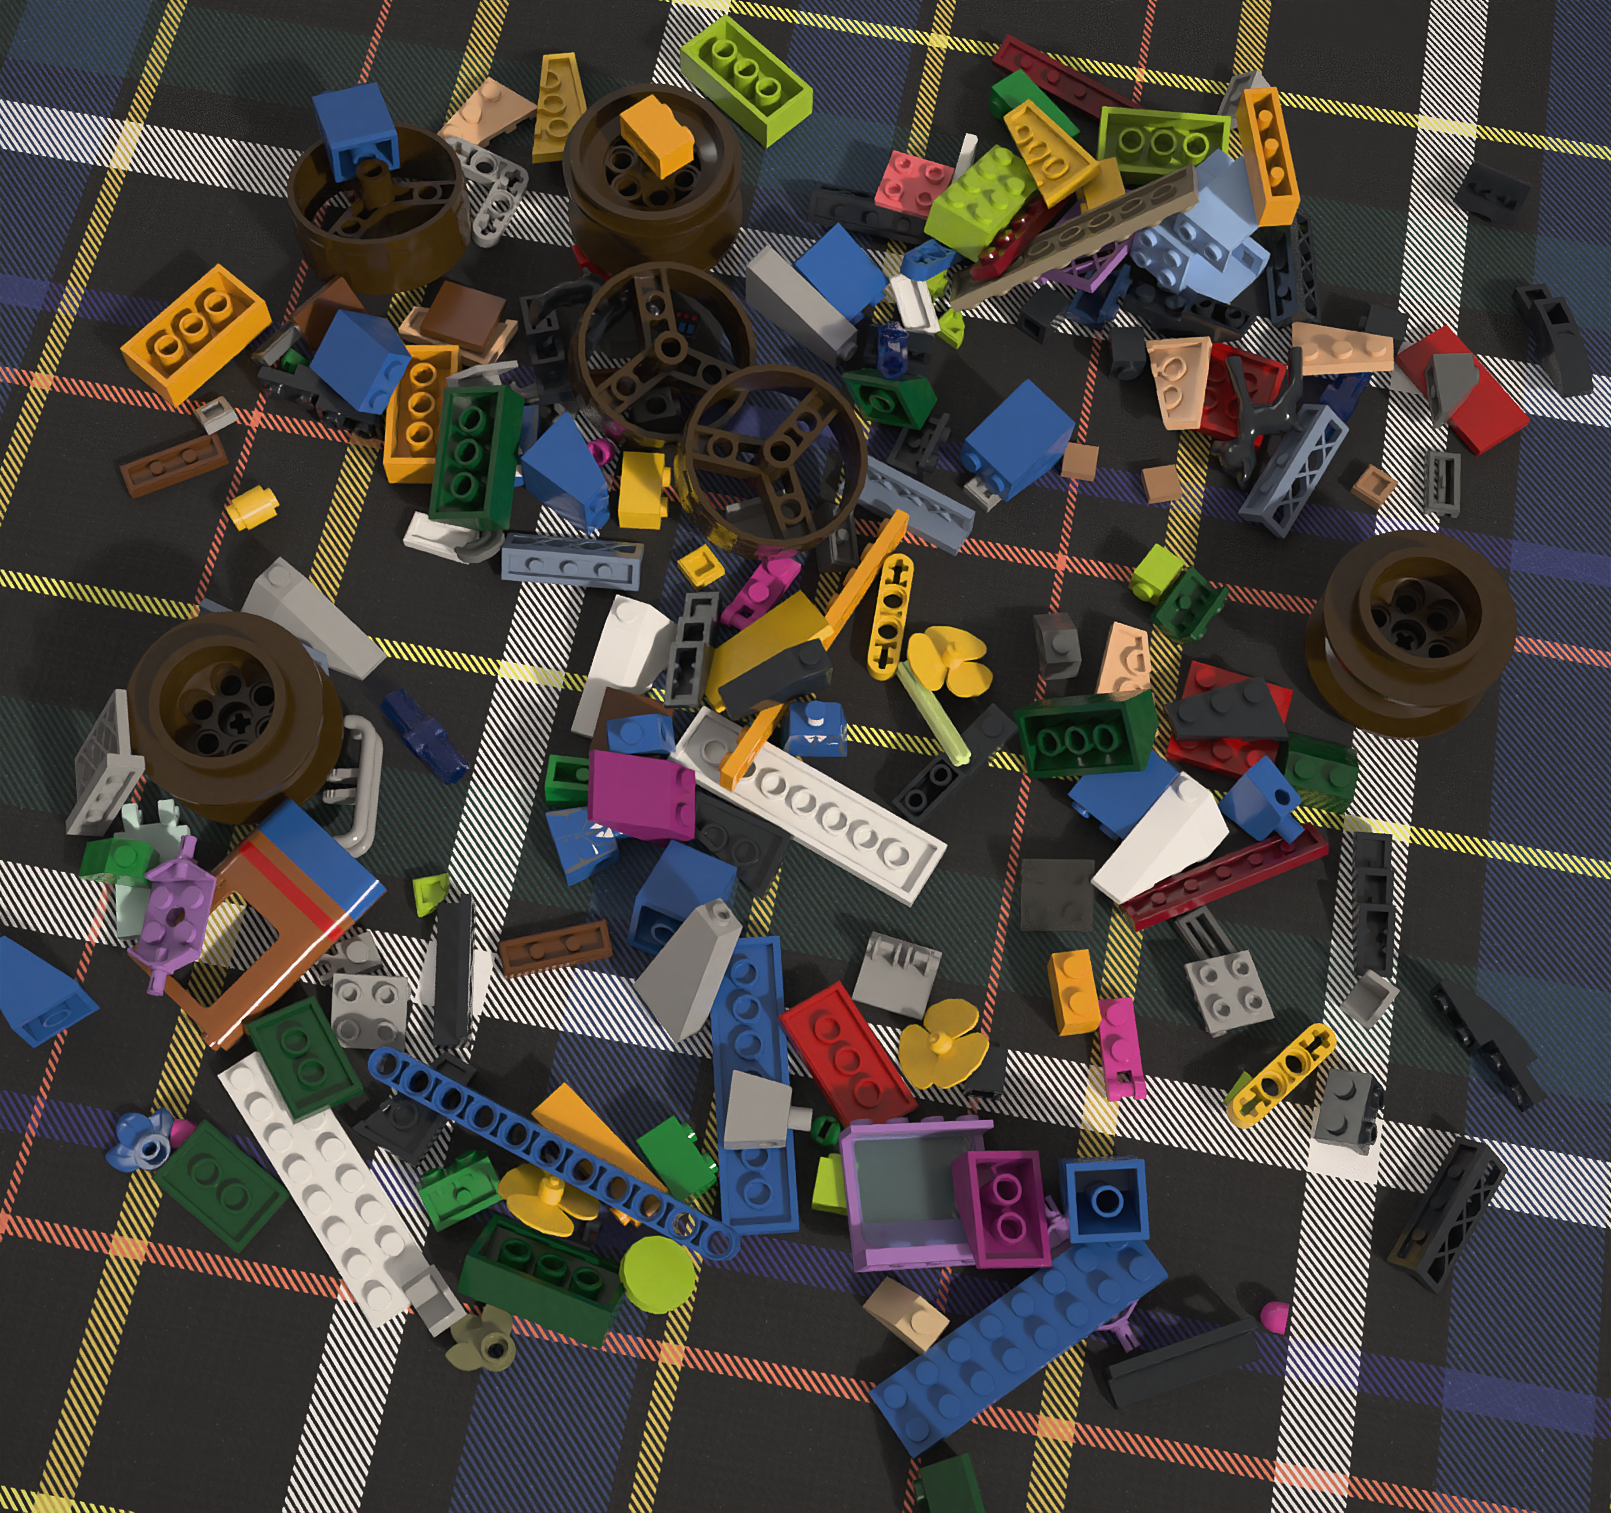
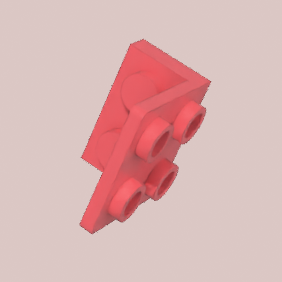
[874,150,955,220]

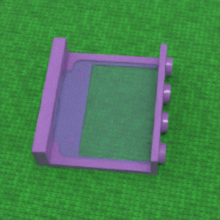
[838,1115,994,1273]

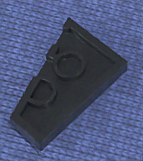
[1163,675,1289,742]

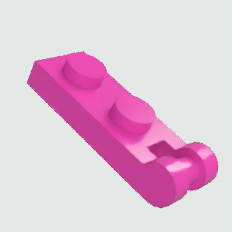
[720,558,801,632]
[1097,997,1147,1102]

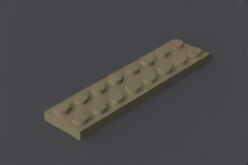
[949,163,1199,313]

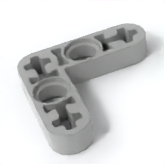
[445,137,529,248]

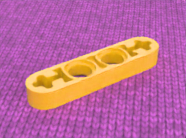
[867,554,914,681]
[1226,1023,1337,1129]

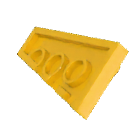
[532,52,587,163]
[1003,99,1102,209]

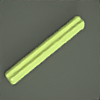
[896,660,971,767]

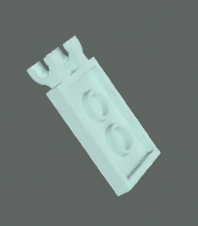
[114,799,190,941]

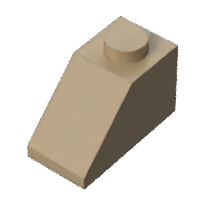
[863,1276,950,1356]

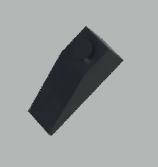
[718,638,833,721]

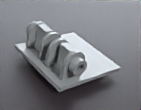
[852,931,942,1021]
[1184,950,1275,1038]
[331,973,411,1051]

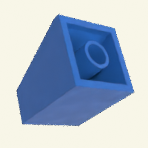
[312,82,400,183]
[791,222,890,326]
[309,309,412,415]
[959,379,1076,503]
[521,411,610,536]
[1068,750,1181,841]
[626,840,738,957]
[0,935,100,1048]
[1058,1155,1150,1243]

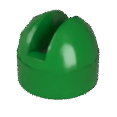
[281,347,311,375]
[810,1116,841,1148]

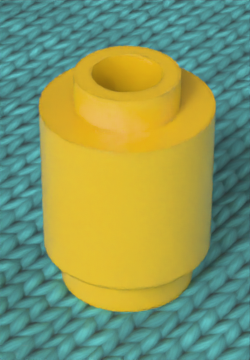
[225,485,279,532]

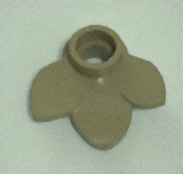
[445,1304,516,1372]

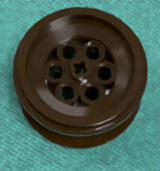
[562,83,742,277]
[1303,529,1517,740]
[126,611,344,825]

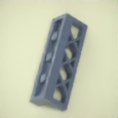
[1238,404,1349,539]
[838,455,975,556]
[501,532,644,591]

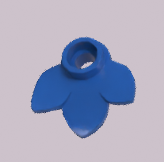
[105,1107,175,1173]

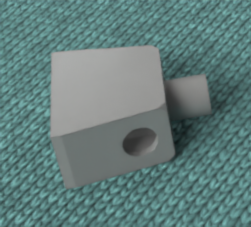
[724,1070,813,1150]

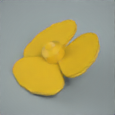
[907,626,993,697]
[898,999,989,1089]
[497,1163,600,1237]

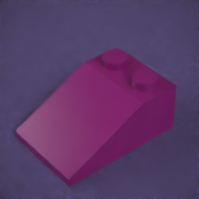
[587,750,696,847]
[951,1151,1052,1269]

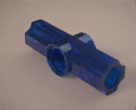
[875,321,909,380]
[1315,372,1373,451]
[380,688,470,786]

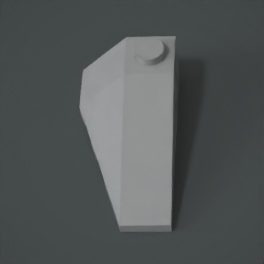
[241,557,387,681]

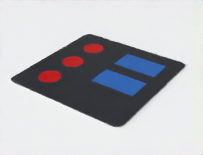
[674,308,702,338]

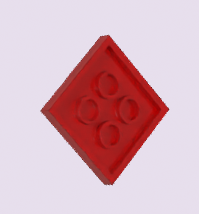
[1189,343,1287,452]
[1164,661,1293,780]

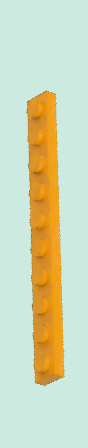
[718,509,910,793]

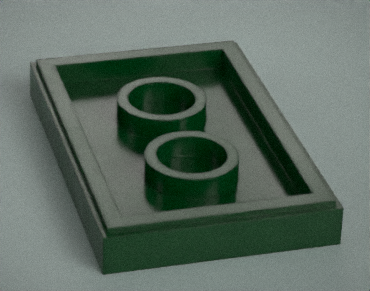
[244,995,364,1125]
[151,1119,291,1254]

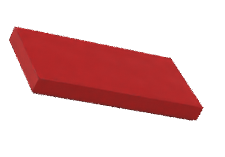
[1394,324,1531,457]
[776,980,919,1146]

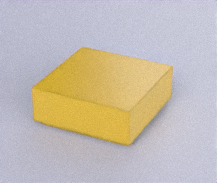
[677,544,725,591]

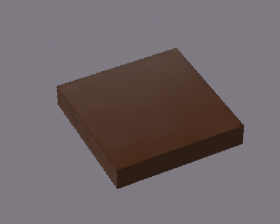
[288,275,369,354]
[420,280,507,354]
[588,686,675,760]

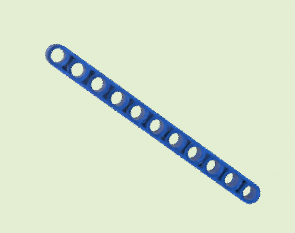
[368,1046,741,1261]

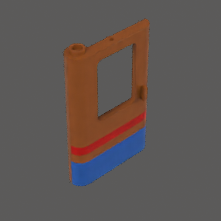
[127,796,387,1051]

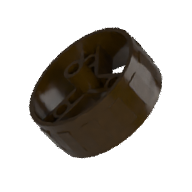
[286,122,472,295]
[568,261,757,454]
[674,364,868,561]

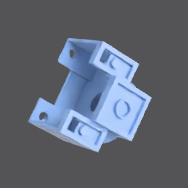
[1129,148,1270,304]

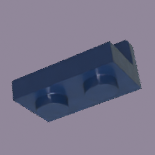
[1065,264,1133,333]

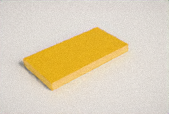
[704,590,834,713]

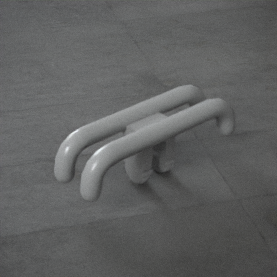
[322,715,383,858]

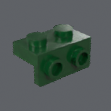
[1148,566,1230,645]

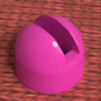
[587,438,616,467]
[170,1119,198,1150]
[1260,1301,1289,1335]

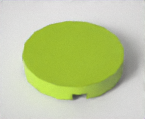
[619,1235,696,1314]

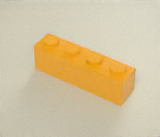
[1235,87,1301,227]
[531,1082,669,1229]

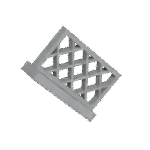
[66,689,145,837]

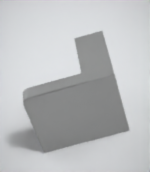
[1339,969,1400,1030]
[402,1264,467,1337]

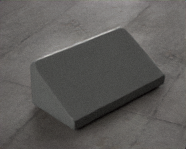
[812,502,860,573]

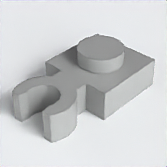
[315,931,384,985]

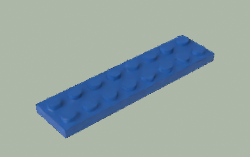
[710,936,799,1237]
[869,1240,1168,1461]

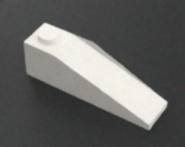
[571,595,678,739]
[1091,771,1229,905]

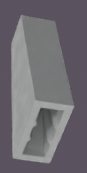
[746,244,858,368]
[633,898,743,1044]

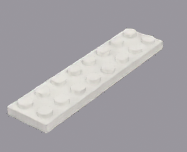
[667,705,947,907]
[217,1052,430,1329]

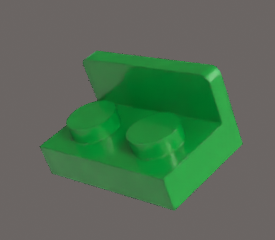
[416,1149,503,1232]

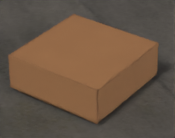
[1060,442,1099,482]
[1141,464,1183,504]
[1350,464,1398,511]

